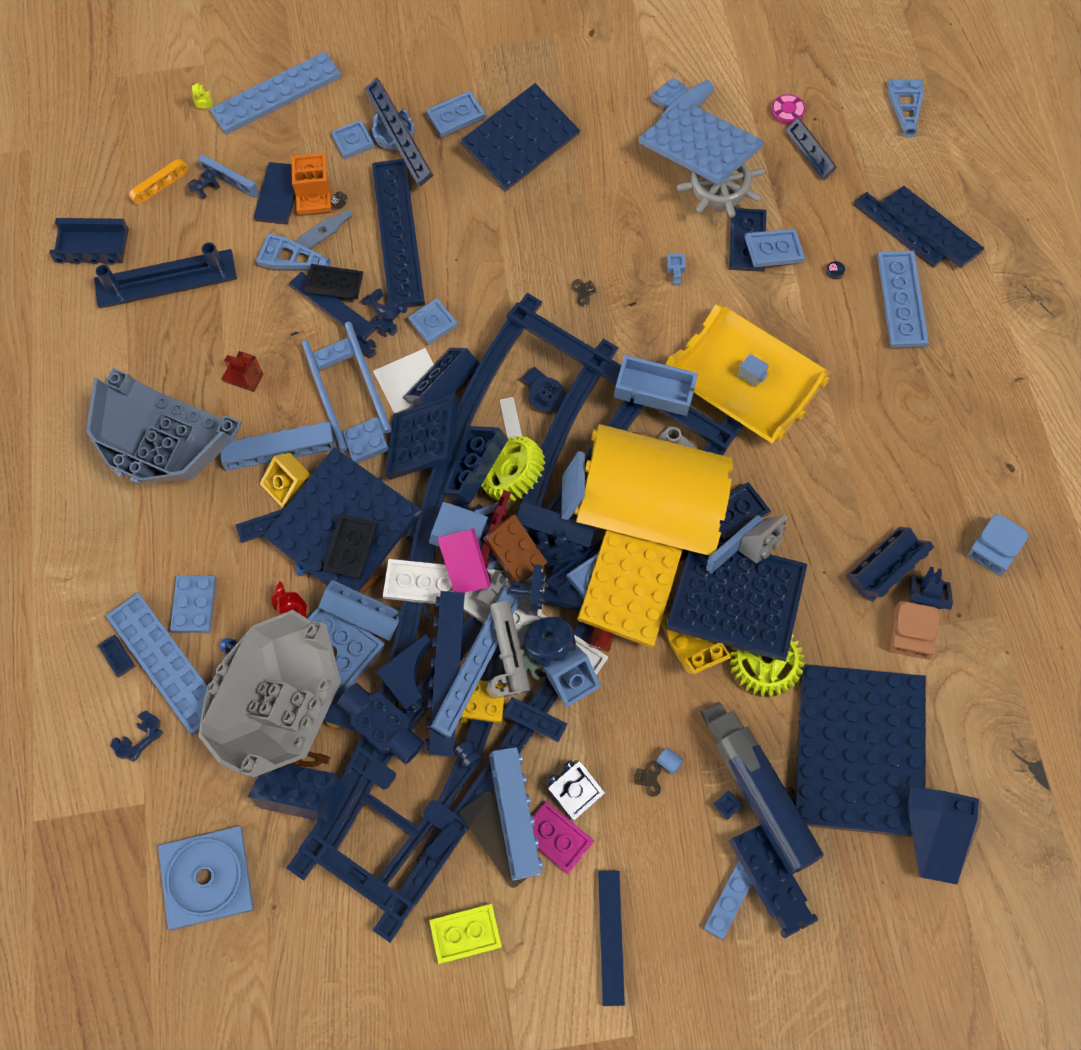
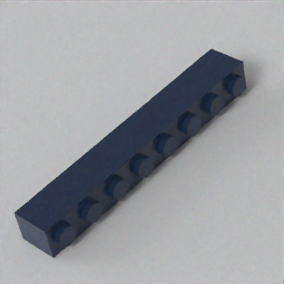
[424,591,465,758]

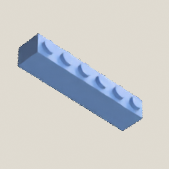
[220,422,336,471]
[489,747,543,881]

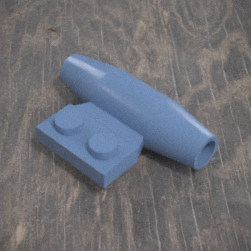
[651,78,714,120]

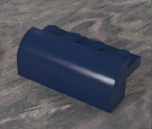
[846,527,934,602]

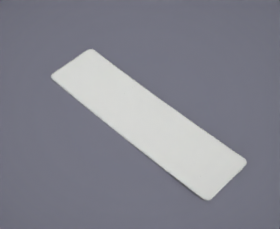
[499,397,522,439]

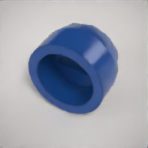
[219,638,237,654]

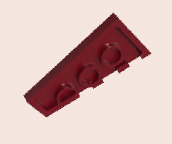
[481,490,511,569]

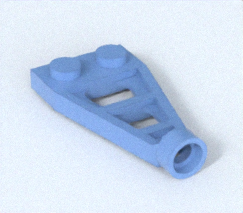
[888,79,924,137]
[256,233,331,269]

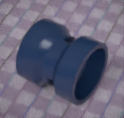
[454,740,482,769]

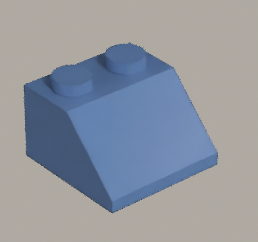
[543,646,601,708]

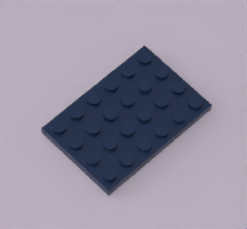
[460,83,580,192]

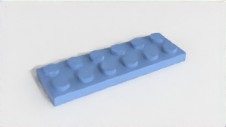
[877,251,929,348]

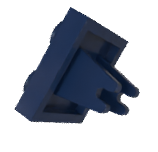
[909,567,953,610]

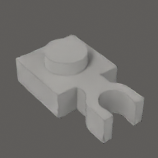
[477,572,508,610]

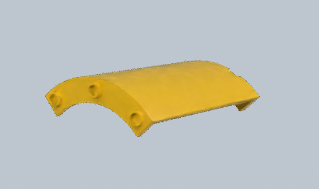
[665,304,831,444]
[574,424,733,556]

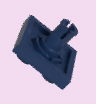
[511,564,545,616]

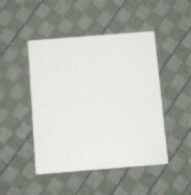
[373,348,434,414]

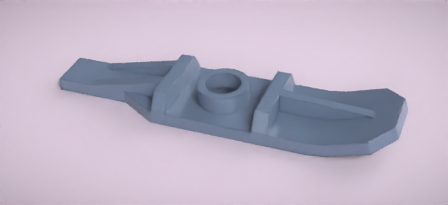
[294,209,353,255]

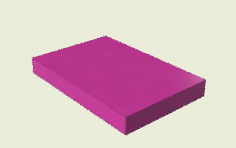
[438,528,491,593]
[533,801,594,875]

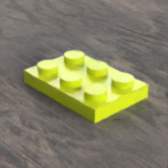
[429,904,502,965]

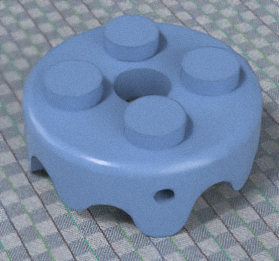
[372,109,415,150]

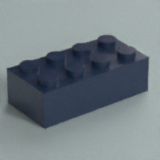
[248,764,344,823]

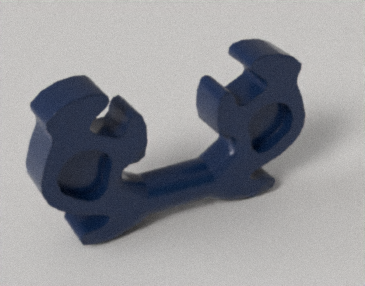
[356,316,397,358]
[110,711,163,762]

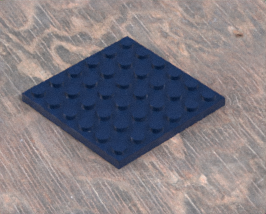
[263,447,422,592]
[666,541,808,662]

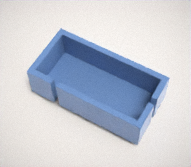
[613,355,698,416]

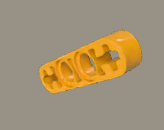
[129,159,189,204]

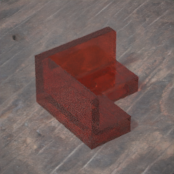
[222,351,264,392]

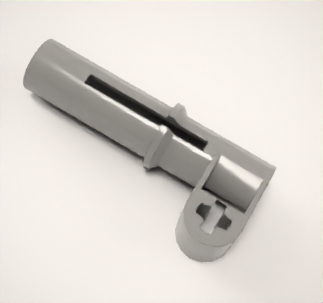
[487,601,531,699]

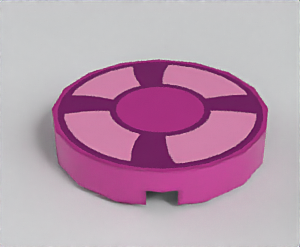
[771,94,805,125]

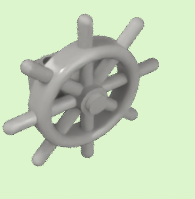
[677,163,765,217]

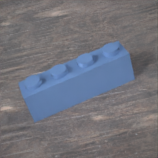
[318,580,401,641]

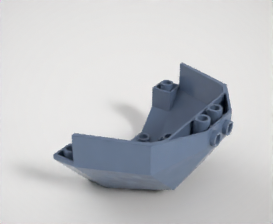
[86,368,242,485]

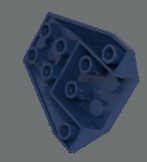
[908,787,982,885]

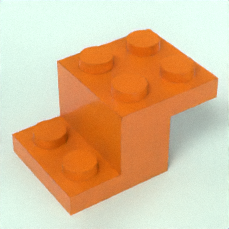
[291,153,332,215]

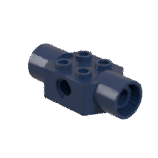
[338,683,425,765]

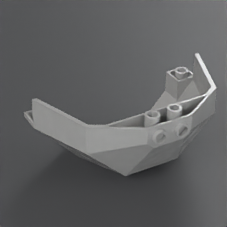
[198,610,341,778]

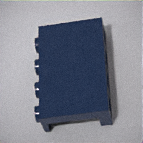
[49,218,129,264]

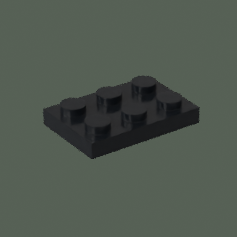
[305,264,364,300]
[323,514,379,580]

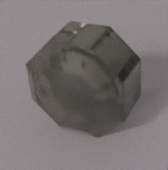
[331,191,348,209]

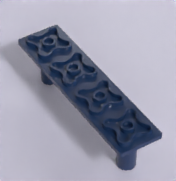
[94,242,237,308]

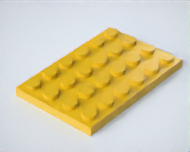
[577,530,682,648]

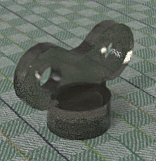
[571,279,597,307]
[634,760,661,797]

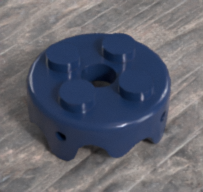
[523,617,576,667]

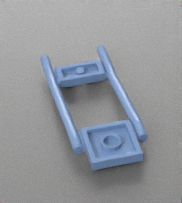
[302,322,392,464]

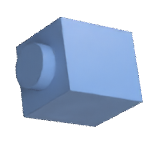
[737,354,769,387]

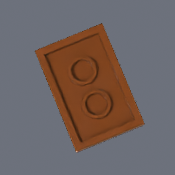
[483,514,547,583]

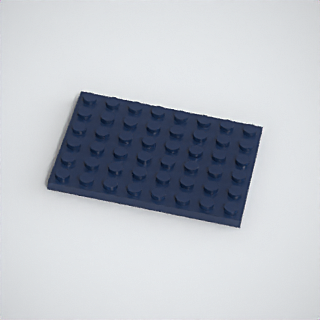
[795,664,926,837]

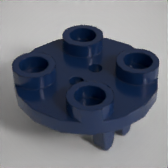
[187,169,220,199]
[528,377,565,414]

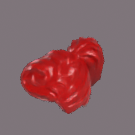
[271,581,307,618]

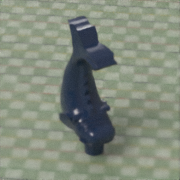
[361,288,407,321]

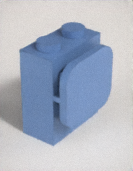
[429,502,489,549]
[967,513,1030,577]

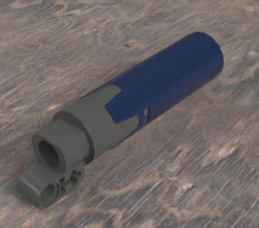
[700,701,824,875]

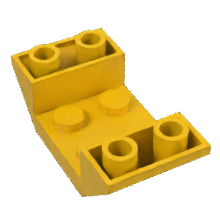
[661,612,731,674]

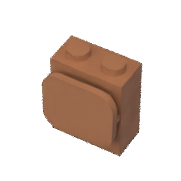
[889,601,940,660]

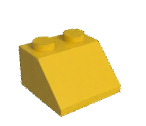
[259,453,311,508]

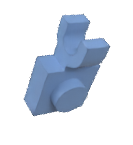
[667,253,686,286]

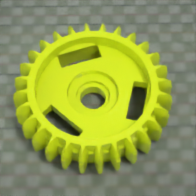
[481,435,545,503]
[729,634,804,697]

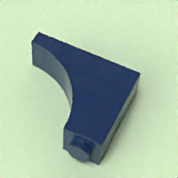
[376,634,432,714]

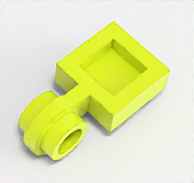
[192,83,213,109]

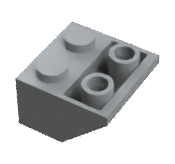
[738,515,788,563]

